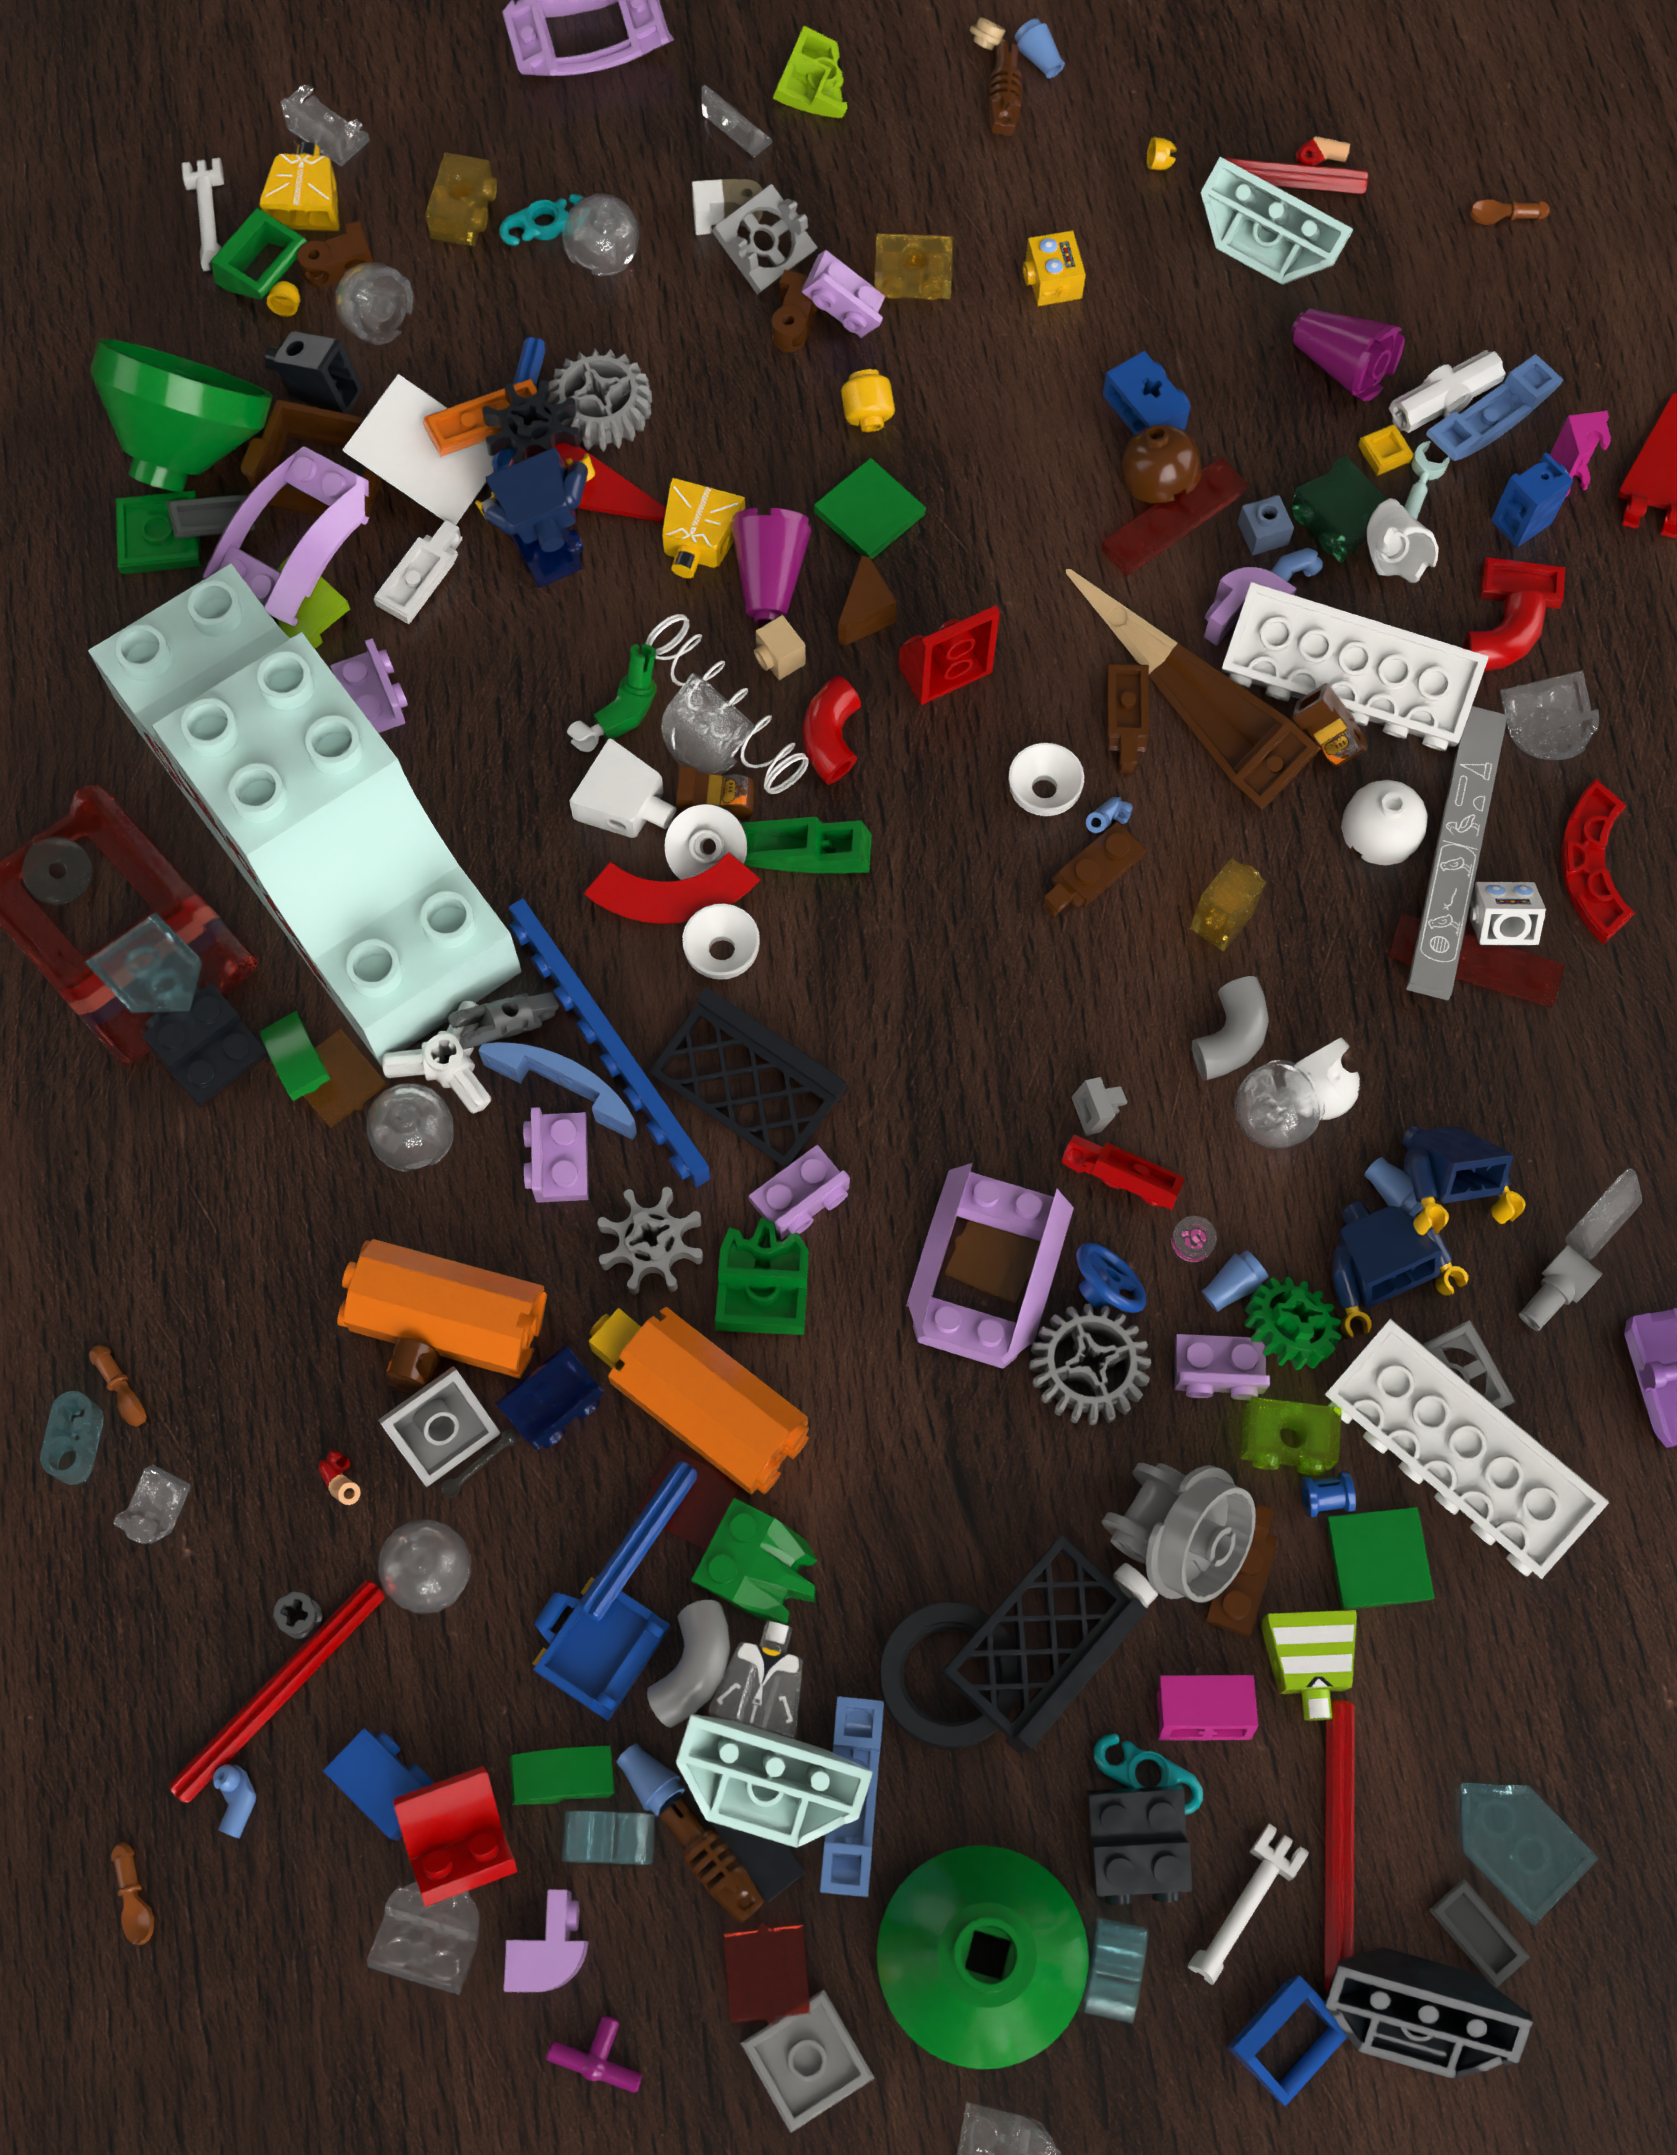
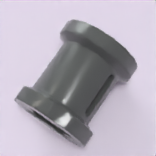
[273,1592,324,1640]

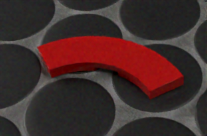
[1561,779,1635,945]
[584,852,761,924]

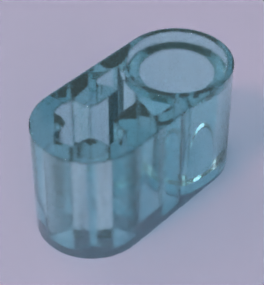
[40,1391,104,1485]
[562,1811,655,1865]
[1083,1918,1148,2023]

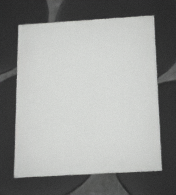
[342,374,494,525]

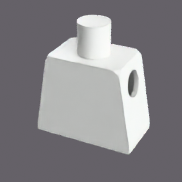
[569,738,676,838]

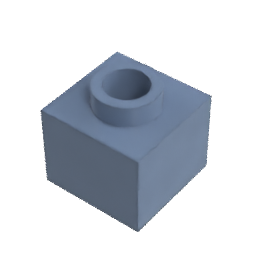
[1238,495,1294,556]

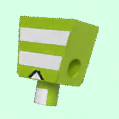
[1260,1610,1357,1721]

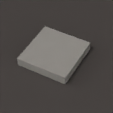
[741,1990,874,2133]

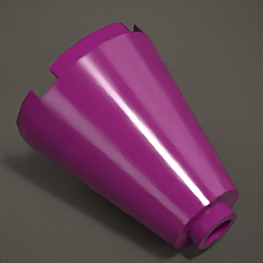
[1291,309,1405,401]
[732,508,812,626]

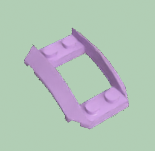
[503,0,674,76]
[203,446,369,627]
[906,1163,1074,1368]

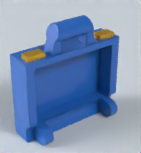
[533,1575,671,1722]

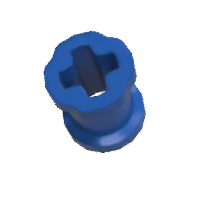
[1300,1471,1356,1517]

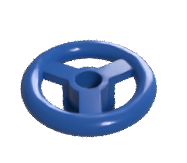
[1076,1243,1147,1313]

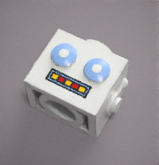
[1469,882,1546,945]

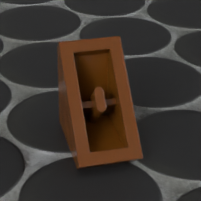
[838,556,897,646]

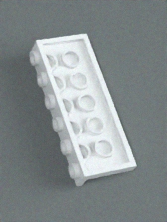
[1221,582,1489,751]
[1325,1319,1609,1579]

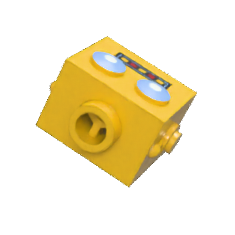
[1023,231,1086,306]

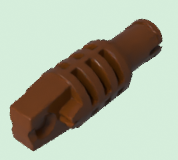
[988,42,1023,136]
[659,1797,763,1923]

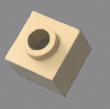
[754,615,806,680]

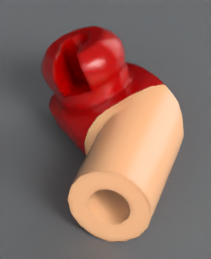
[1296,137,1350,166]
[318,1449,361,1505]

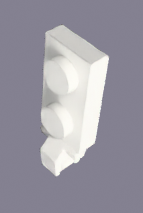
[374,520,462,624]

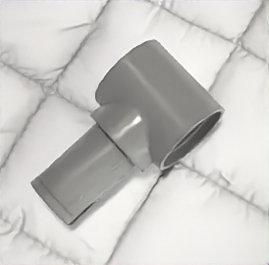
[1519,1245,1602,1331]

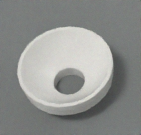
[1008,743,1084,816]
[682,904,760,980]

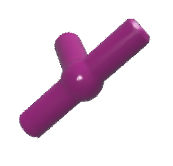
[546,2015,642,2093]

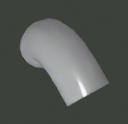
[1192,976,1269,1081]
[647,1600,730,1728]

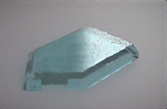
[85,912,202,1013]
[1461,1783,1599,1926]

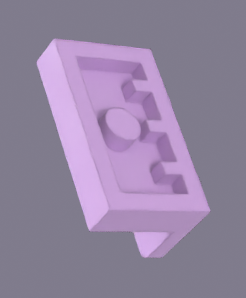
[801,250,885,337]
[330,638,408,733]
[523,1107,589,1203]
[749,1145,850,1240]
[1174,1334,1270,1400]

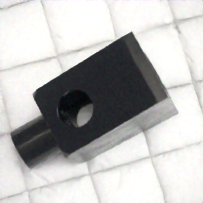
[265,331,364,414]

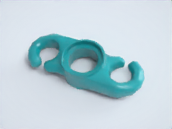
[499,194,589,246]
[1093,1733,1203,1815]

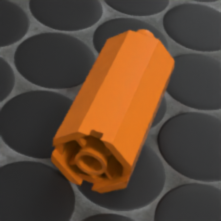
[337,1239,547,1378]
[608,1307,809,1495]

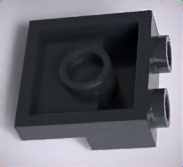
[142,983,268,1108]
[1087,1786,1192,1905]

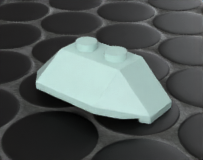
[1201,157,1353,285]
[676,1714,873,1848]

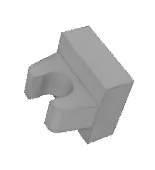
[1071,1077,1127,1136]

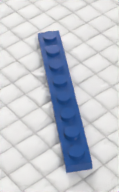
[508,898,710,1188]

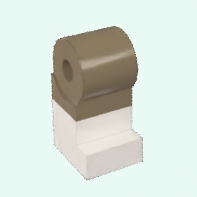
[692,179,763,235]

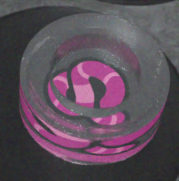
[1171,1216,1217,1262]

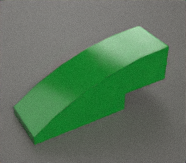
[740,817,872,874]

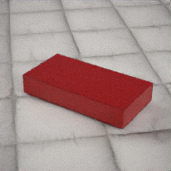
[1480,557,1565,609]

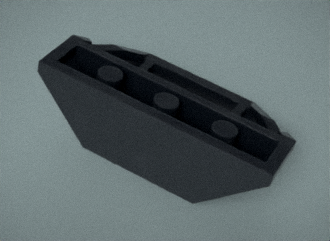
[1325,1947,1533,2079]

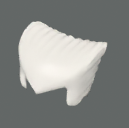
[1367,498,1439,583]

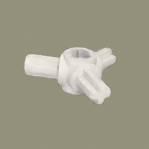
[382,1001,491,1113]

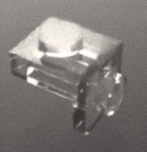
[113,1465,191,1544]

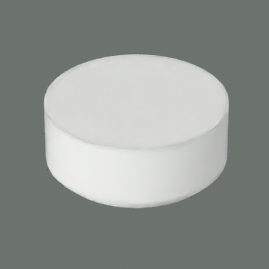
[1113,1563,1158,1608]

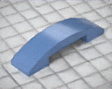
[1426,354,1563,461]
[478,1042,637,1140]
[820,1697,884,1897]

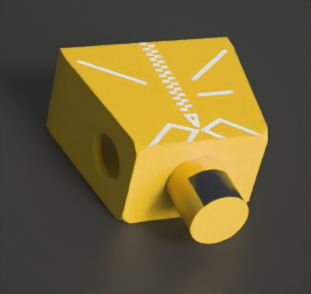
[260,141,339,231]
[663,478,745,578]

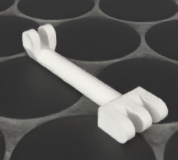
[182,158,224,271]
[1187,1823,1309,1985]

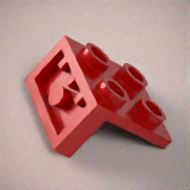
[393,1766,517,1907]

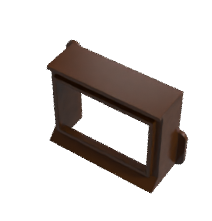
[240,399,382,527]

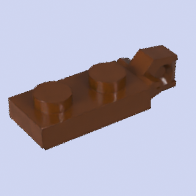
[1106,663,1149,774]
[1042,821,1146,917]
[1205,1504,1278,1637]

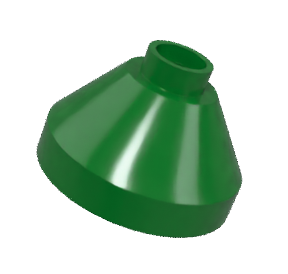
[90,338,273,492]
[876,1845,1089,2069]

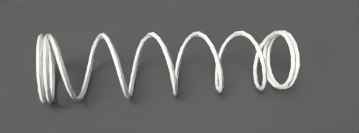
[645,614,808,794]

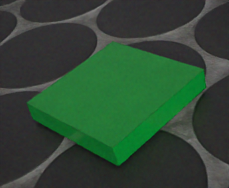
[814,458,926,560]
[116,491,201,575]
[1325,1507,1435,1611]

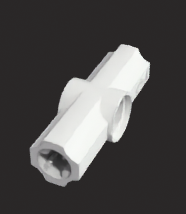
[1389,350,1505,433]

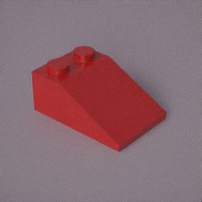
[899,605,1000,705]

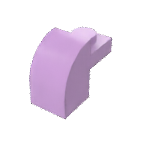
[1204,567,1296,646]
[504,1890,588,1992]

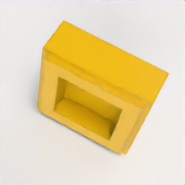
[1358,424,1414,476]

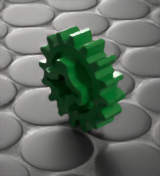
[1244,1277,1341,1370]

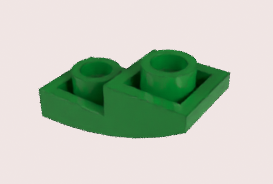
[259,1010,331,1101]
[510,1746,614,1805]

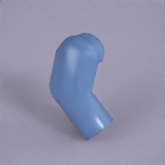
[1271,548,1323,582]
[1086,797,1133,833]
[213,1764,256,1839]

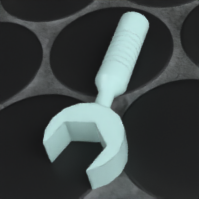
[1404,441,1450,520]

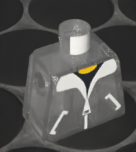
[708,1621,803,1739]

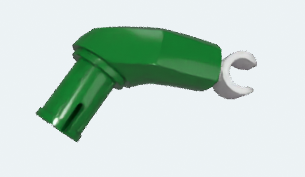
[567,644,657,752]

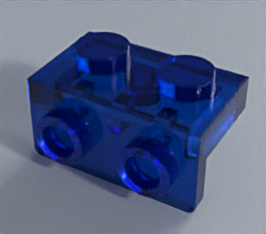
[495,1345,605,1450]

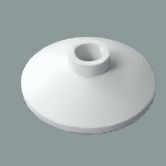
[665,804,747,880]

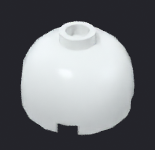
[1341,780,1428,866]

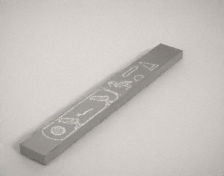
[1406,706,1508,1000]

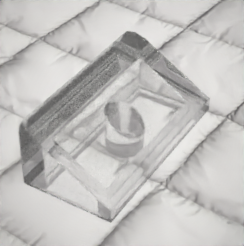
[701,85,772,157]
[1565,1168,1642,1260]

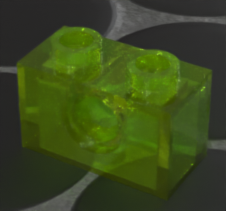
[1241,1397,1342,1475]

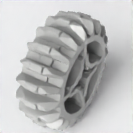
[547,349,652,452]
[1029,1304,1151,1425]

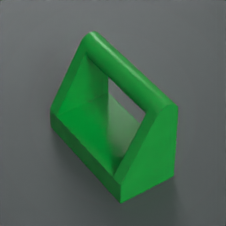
[211,208,307,300]

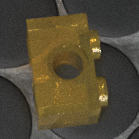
[425,153,497,246]
[875,234,953,300]
[1190,858,1266,952]

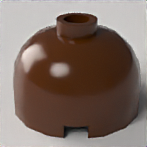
[1122,424,1202,503]

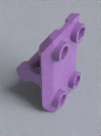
[1624,1308,1677,1448]

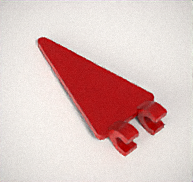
[1618,392,1677,539]
[508,443,666,522]

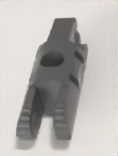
[448,992,559,1050]

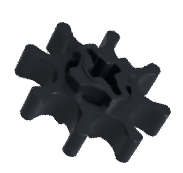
[482,379,580,465]

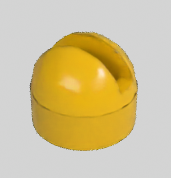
[1147,137,1176,170]
[267,281,300,317]

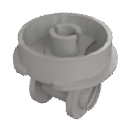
[1102,1463,1256,1602]

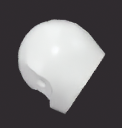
[1285,1037,1360,1120]

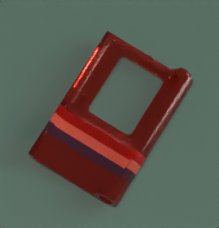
[0,785,258,1064]

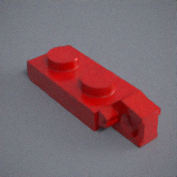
[1061,1134,1185,1210]

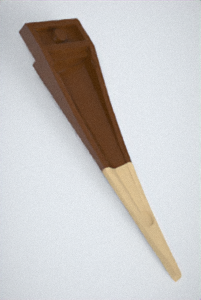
[1066,569,1321,810]

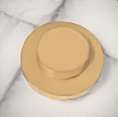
[970,17,1006,51]

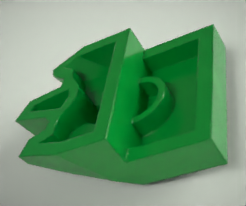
[715,1218,809,1335]
[691,1498,817,1625]

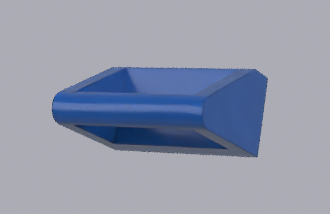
[1226,1975,1347,2107]

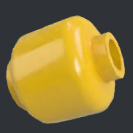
[841,369,895,432]

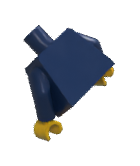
[475,447,595,552]
[1402,1126,1525,1235]
[1332,1201,1468,1339]

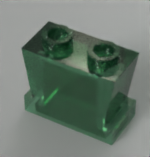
[1290,455,1388,564]

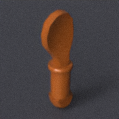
[1470,199,1550,225]
[89,1345,146,1427]
[111,1842,154,1945]

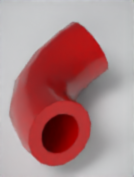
[1462,591,1546,671]
[801,675,861,785]

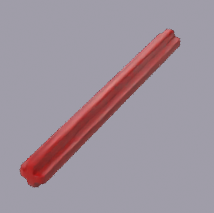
[169,1580,385,1803]
[1325,1700,1355,1992]

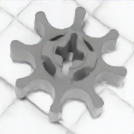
[597,1187,703,1295]

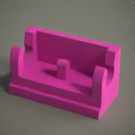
[1550,411,1611,496]
[1156,1675,1258,1740]

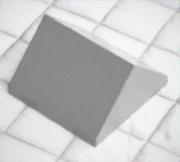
[378,1366,501,1487]

